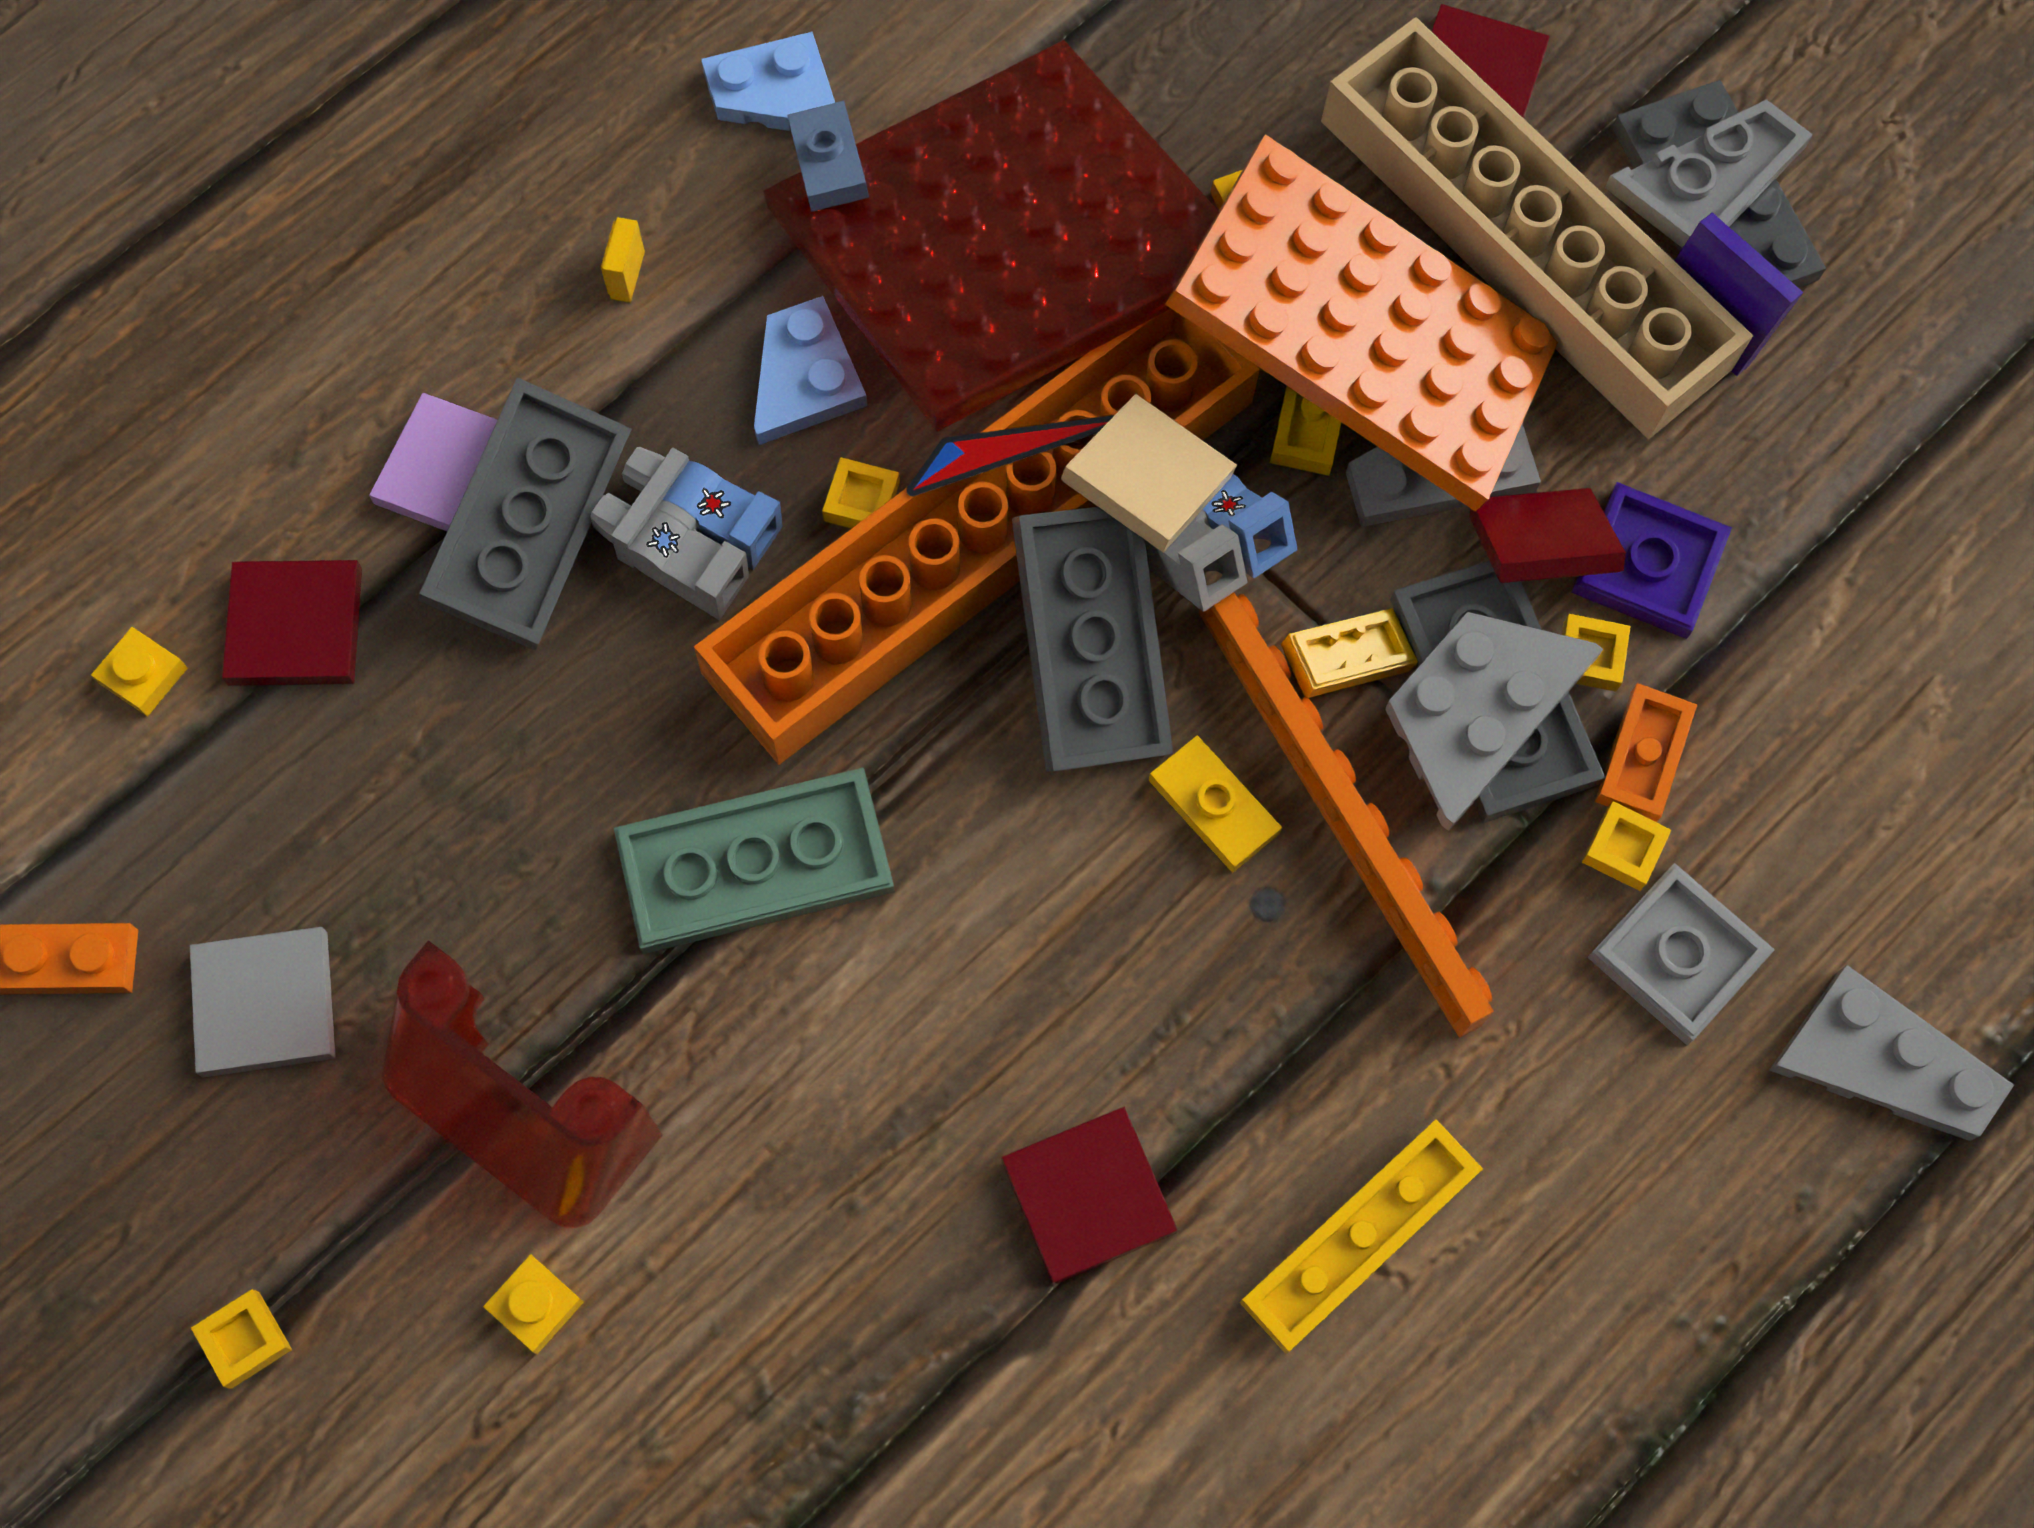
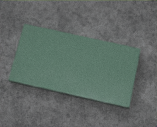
[614,767,895,954]

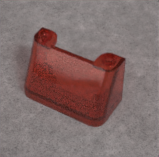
[382,940,663,1228]

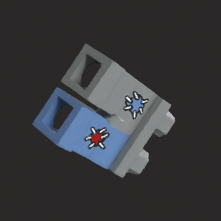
[590,447,783,621]
[1145,474,1297,612]

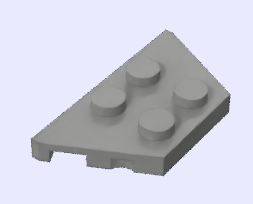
[1385,612,1603,831]

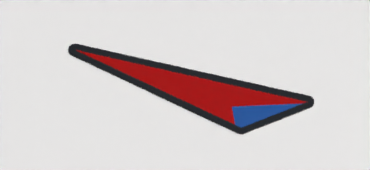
[907,415,1114,496]

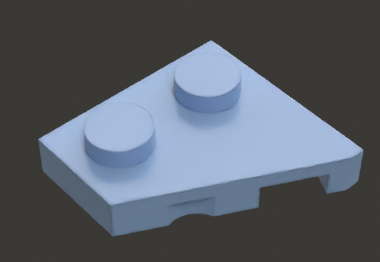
[701,32,835,131]
[754,296,867,445]

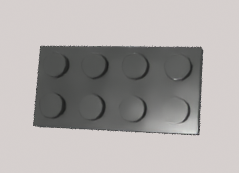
[1612,80,1826,288]
[418,377,632,651]
[1012,507,1173,772]
[1390,561,1606,823]

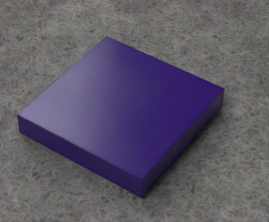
[1674,212,1804,376]
[1571,482,1732,639]

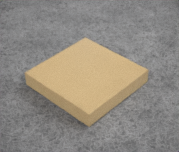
[1061,394,1237,553]

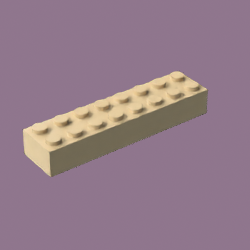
[1321,17,1753,440]

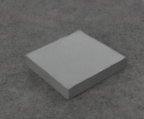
[1587,863,1775,1045]
[190,927,335,1078]

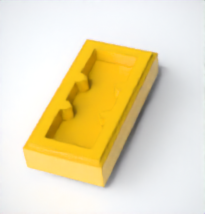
[1281,608,1418,698]
[1148,735,1282,873]

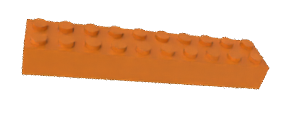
[694,289,1260,765]

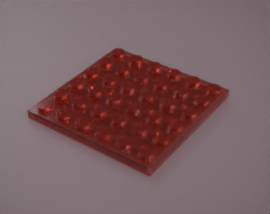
[763,40,1218,432]

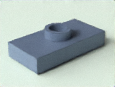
[787,101,869,212]

